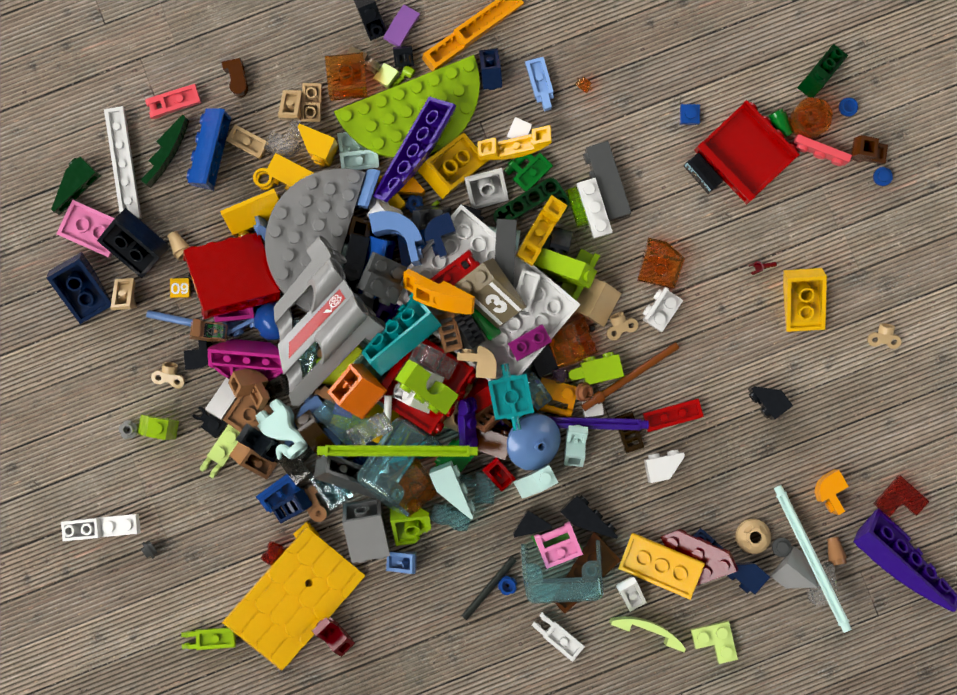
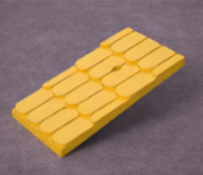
[221,527,365,670]

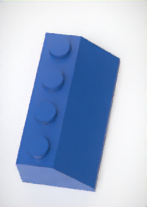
[186,108,231,191]

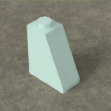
[514,464,559,499]

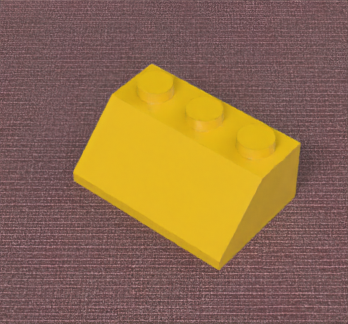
[220,189,281,238]

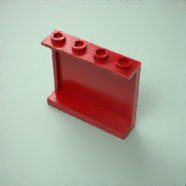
[694,100,800,205]
[183,233,280,319]
[379,339,476,436]

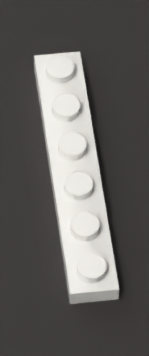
[104,106,142,219]

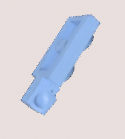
[525,57,554,112]

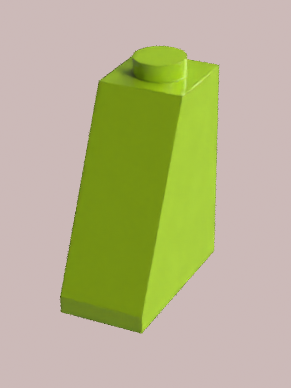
[534,248,597,288]
[138,414,179,440]

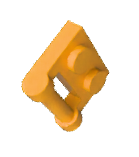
[533,377,577,417]

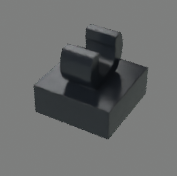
[393,45,414,68]

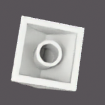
[464,168,509,209]

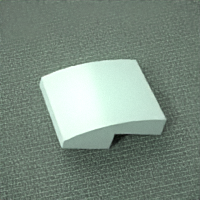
[337,132,380,170]

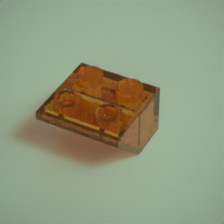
[550,317,598,368]

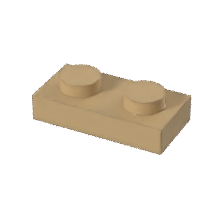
[226,124,269,160]

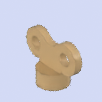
[606,312,638,340]
[867,323,901,349]
[151,362,185,389]

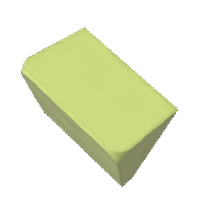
[373,63,399,89]

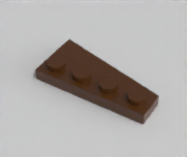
[552,532,621,614]

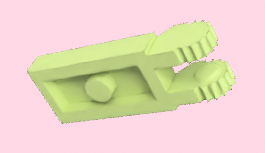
[200,424,240,478]

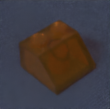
[325,52,368,101]
[387,458,437,517]

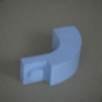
[369,211,425,267]

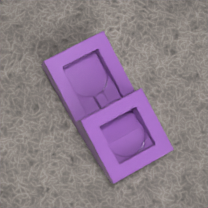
[383,5,420,47]

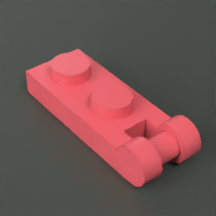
[145,84,202,119]

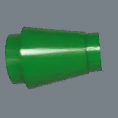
[769,108,793,138]

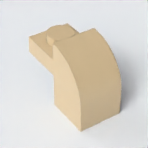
[457,346,497,379]

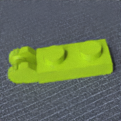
[181,627,236,650]

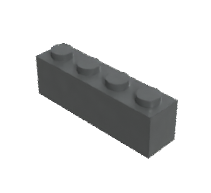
[583,141,631,222]
[314,456,395,501]

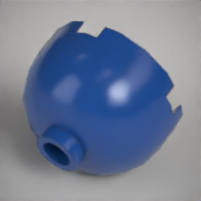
[254,302,294,340]

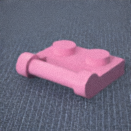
[534,521,583,569]

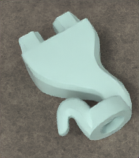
[255,399,308,460]

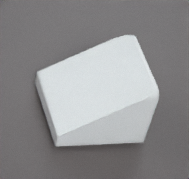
[507,117,532,139]
[582,397,604,418]

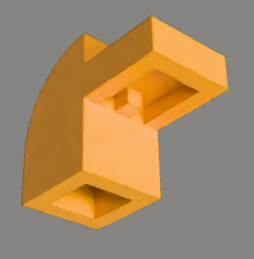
[815,469,849,515]

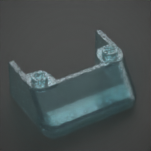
[357,417,443,517]
[521,540,604,603]

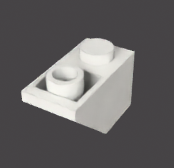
[644,449,685,483]

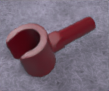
[749,261,777,275]

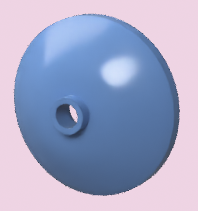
[507,413,561,470]

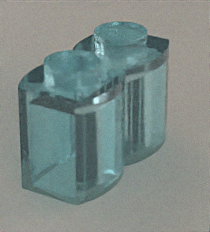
[430,503,471,531]

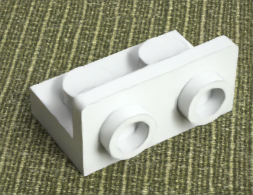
[642,287,683,332]

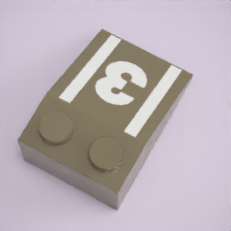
[456,258,527,328]

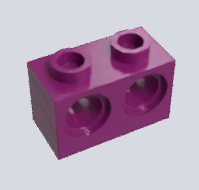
[508,324,552,362]

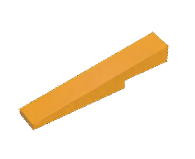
[422,0,524,71]

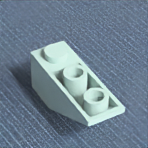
[429,461,476,519]

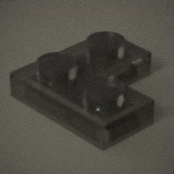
[277,444,315,488]

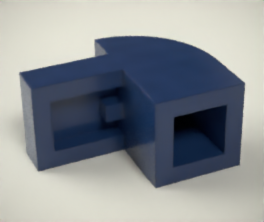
[425,212,456,259]

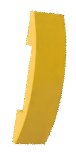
[478,125,552,160]
[516,195,568,266]

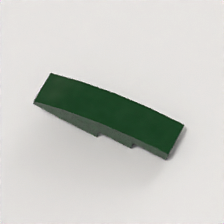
[141,114,189,188]

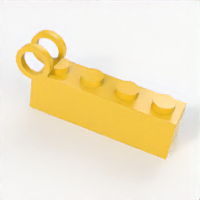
[253,153,313,190]

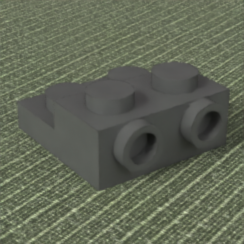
[357,252,408,306]

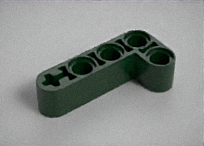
[493,178,570,226]

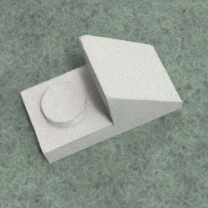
[616,577,647,612]

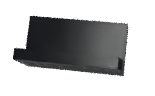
[683,152,723,194]

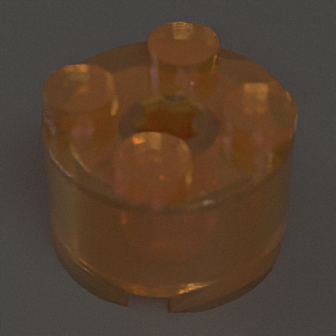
[789,97,833,139]

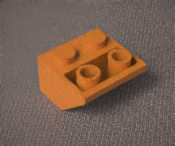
[327,363,387,419]

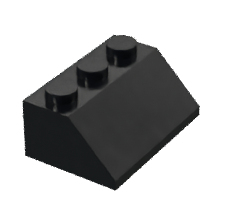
[97,208,170,278]

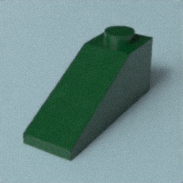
[51,156,101,215]

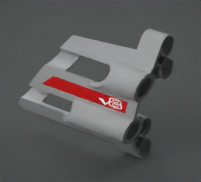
[274,236,386,406]

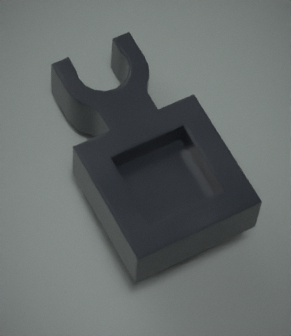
[192,406,228,438]

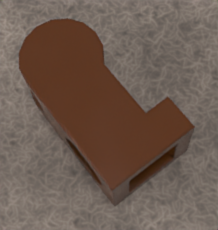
[222,58,248,97]

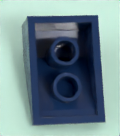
[46,252,111,324]

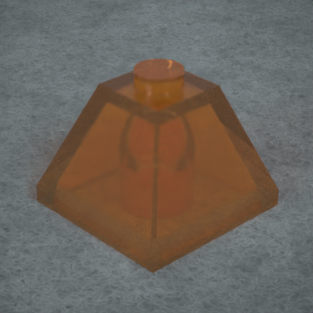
[637,237,685,289]

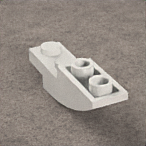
[61,514,141,541]

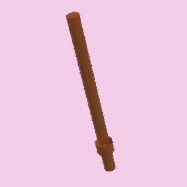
[581,342,679,411]

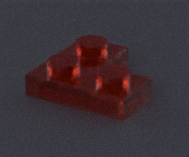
[873,475,930,517]

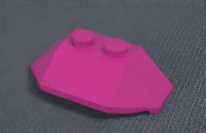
[207,339,283,382]

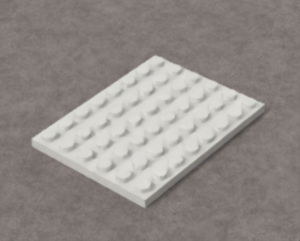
[397,205,581,381]

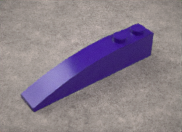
[372,97,456,203]
[853,508,957,612]

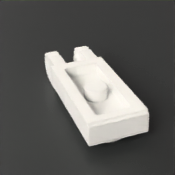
[532,612,585,662]

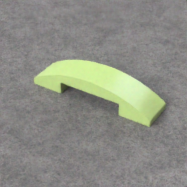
[609,616,686,653]

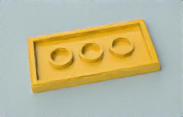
[618,533,705,600]

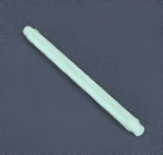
[774,485,852,633]

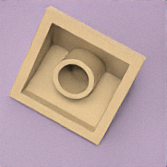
[575,278,622,327]

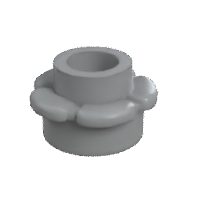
[119,420,138,439]

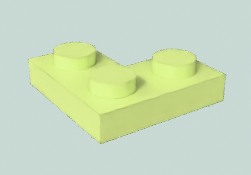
[690,620,738,664]

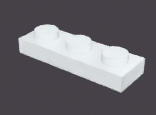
[576,178,613,239]

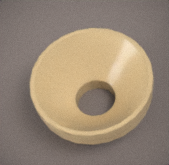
[735,519,771,554]

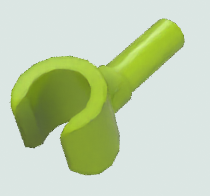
[392,66,415,87]

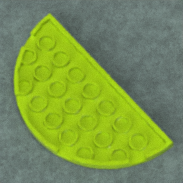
[334,55,480,159]

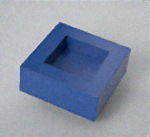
[680,104,700,125]

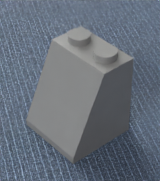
[342,499,390,563]

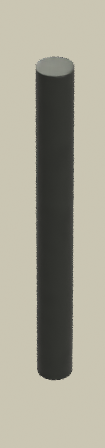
[461,556,517,620]

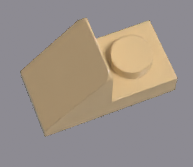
[278,90,302,121]
[110,278,137,310]

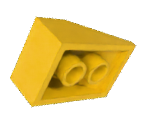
[418,132,488,200]
[783,268,827,332]

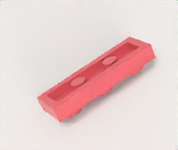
[792,134,852,166]

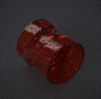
[261,541,286,566]

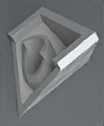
[771,546,818,589]

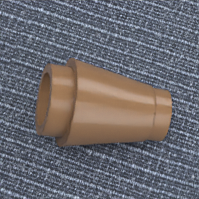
[827,537,848,566]

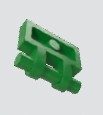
[503,153,553,192]

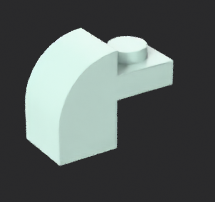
[564,425,588,467]

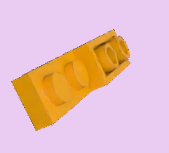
[403,269,475,315]

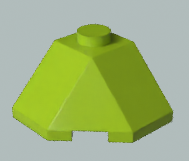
[389,501,432,546]

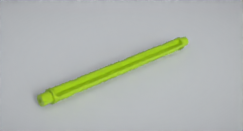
[317,445,478,457]

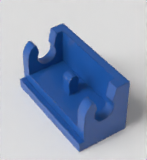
[256,473,301,513]

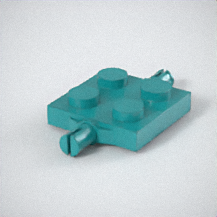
[488,363,534,431]

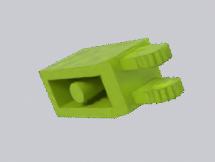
[567,352,624,385]

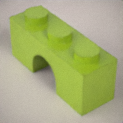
[395,360,459,415]

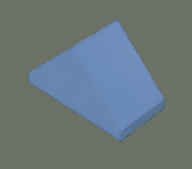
[386,551,417,574]

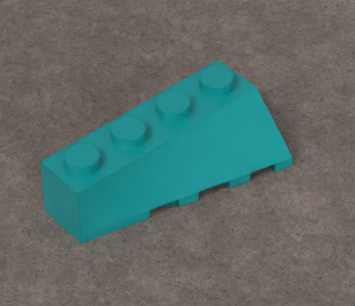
[361,293,442,376]

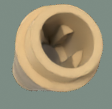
[167,231,190,261]

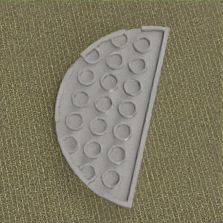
[265,168,366,313]

